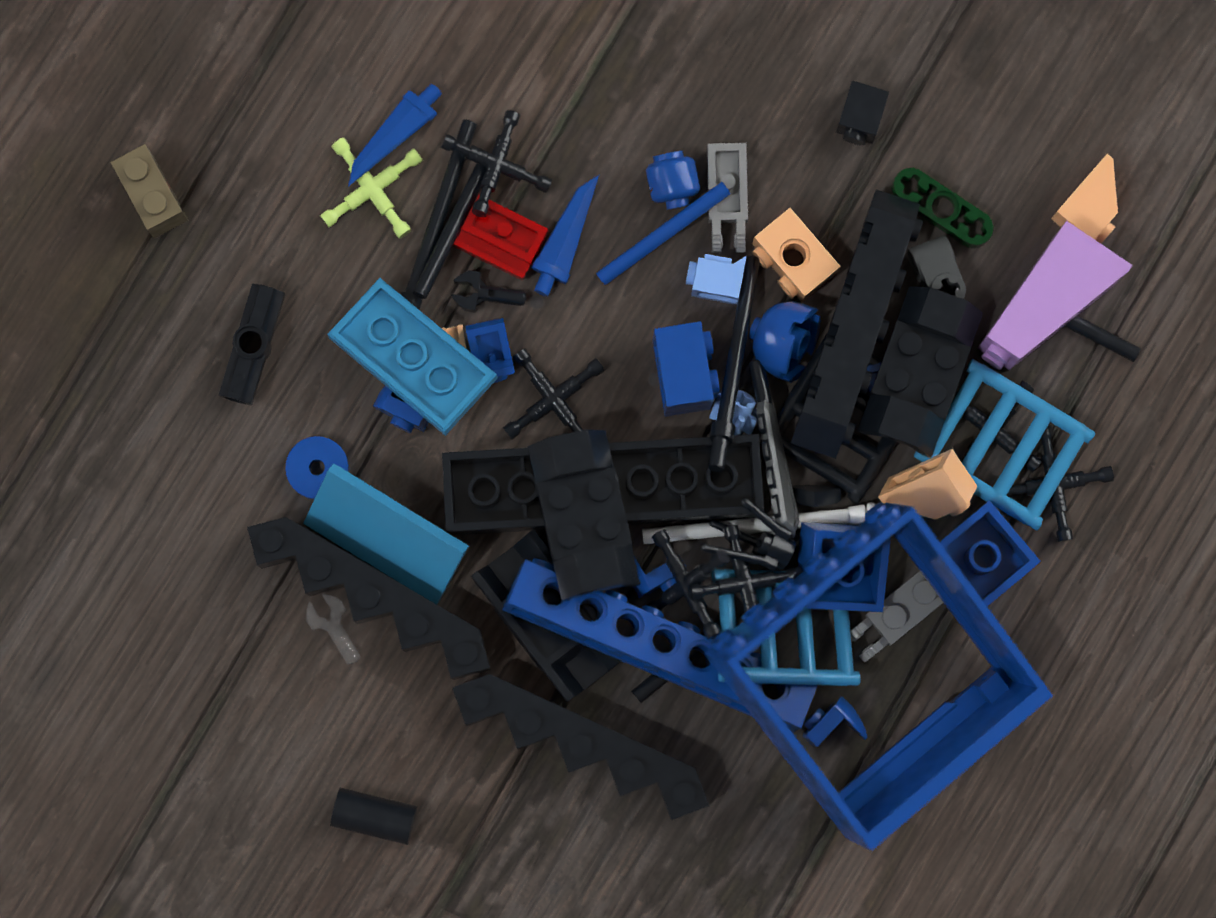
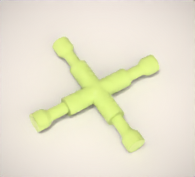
[320,137,423,239]

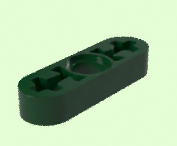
[892,168,994,248]

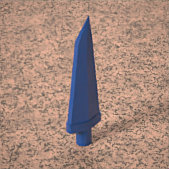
[348,84,442,187]
[531,175,599,297]

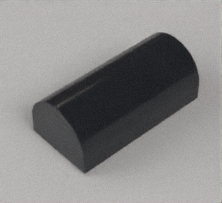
[330,787,418,845]

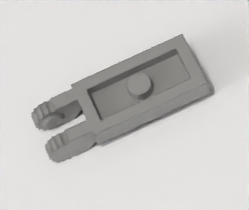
[707,143,748,253]
[851,571,944,663]

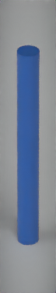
[596,182,731,285]

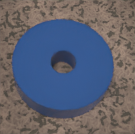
[285,436,349,500]

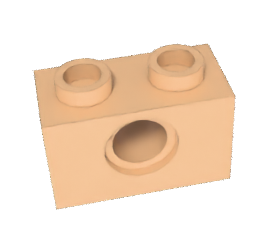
[752,208,841,302]

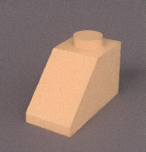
[1051,154,1118,244]
[878,449,977,520]

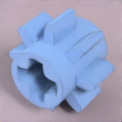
[709,390,757,435]

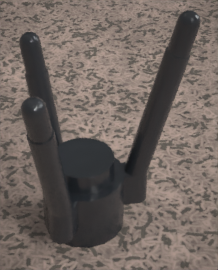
[700,498,796,571]

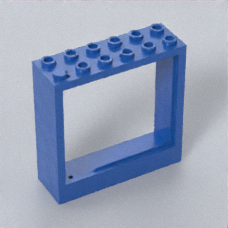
[705,503,1053,851]

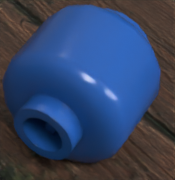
[646,151,700,210]

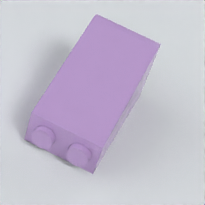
[977,221,1132,370]

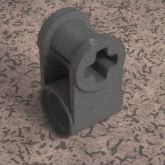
[907,235,966,299]

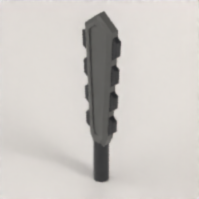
[749,360,799,538]

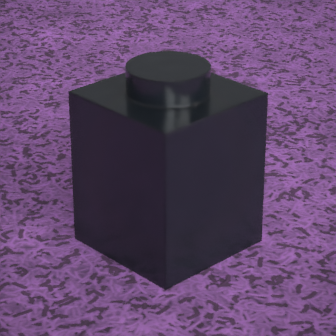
[836,80,889,146]

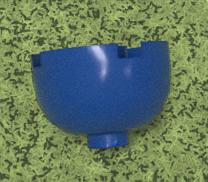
[749,301,821,383]

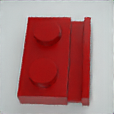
[453,195,548,281]

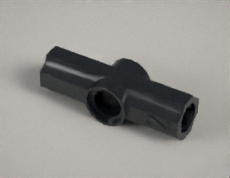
[219,283,286,406]

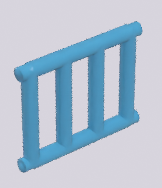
[914,359,1095,531]
[711,569,861,686]

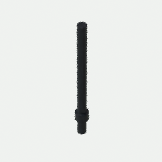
[400,119,477,310]
[708,256,760,472]

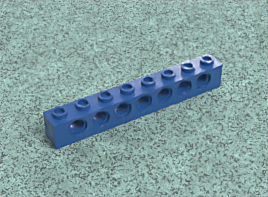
[502,559,817,733]

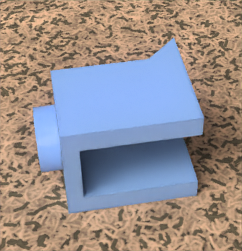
[686,254,747,305]

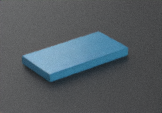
[327,278,498,436]
[303,464,469,605]

